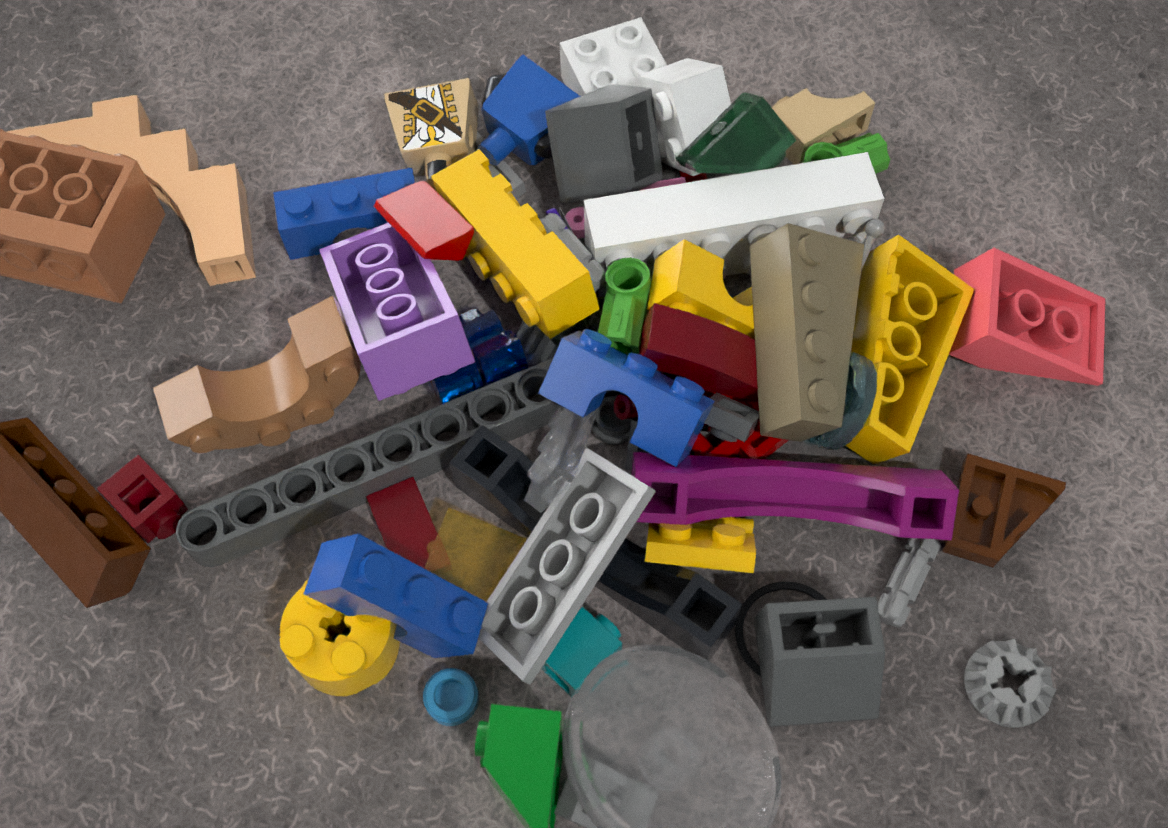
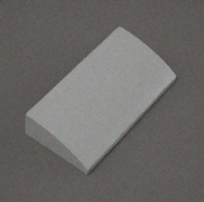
[478,448,656,685]

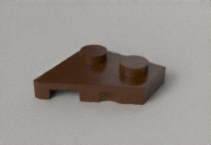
[941,453,1066,568]

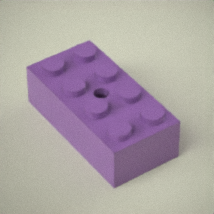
[319,223,475,401]

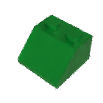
[475,704,565,828]

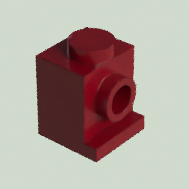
[97,455,188,543]

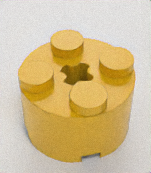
[280,578,400,696]

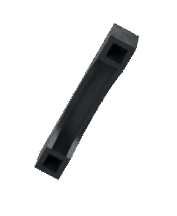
[449,425,742,665]

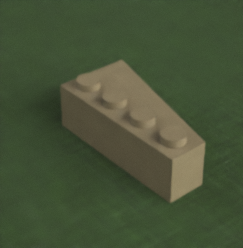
[750,223,864,442]

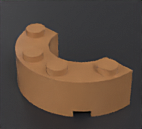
[153,296,361,453]

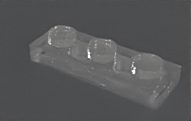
[524,406,598,513]

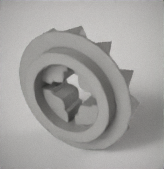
[964,639,1057,728]

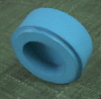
[423,668,479,726]

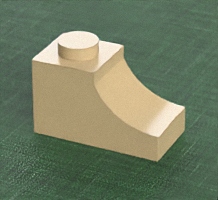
[766,88,875,165]

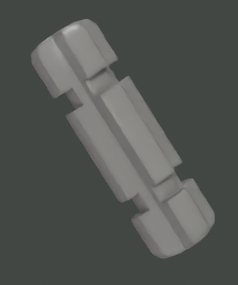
[540,213,606,292]
[877,538,941,628]

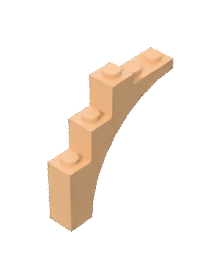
[6,95,256,286]

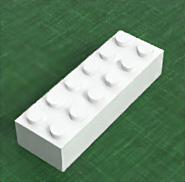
[584,152,884,298]

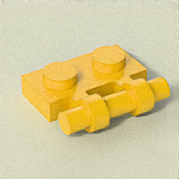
[645,517,756,573]

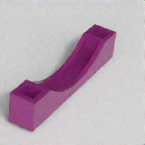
[631,452,959,540]

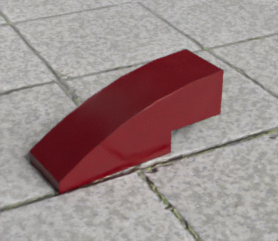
[639,303,758,402]

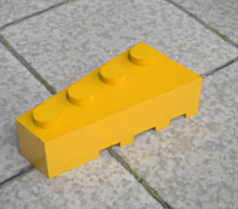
[431,149,600,339]
[844,234,974,464]

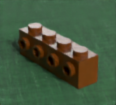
[0,417,151,608]

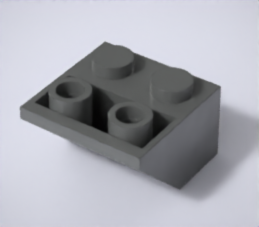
[545,84,663,203]
[754,597,885,728]

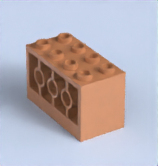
[0,129,166,304]

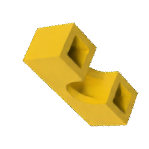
[647,239,755,340]

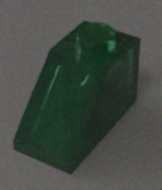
[675,92,796,174]

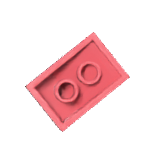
[949,248,1105,386]

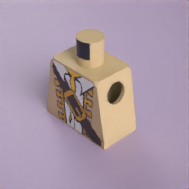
[384,78,479,190]

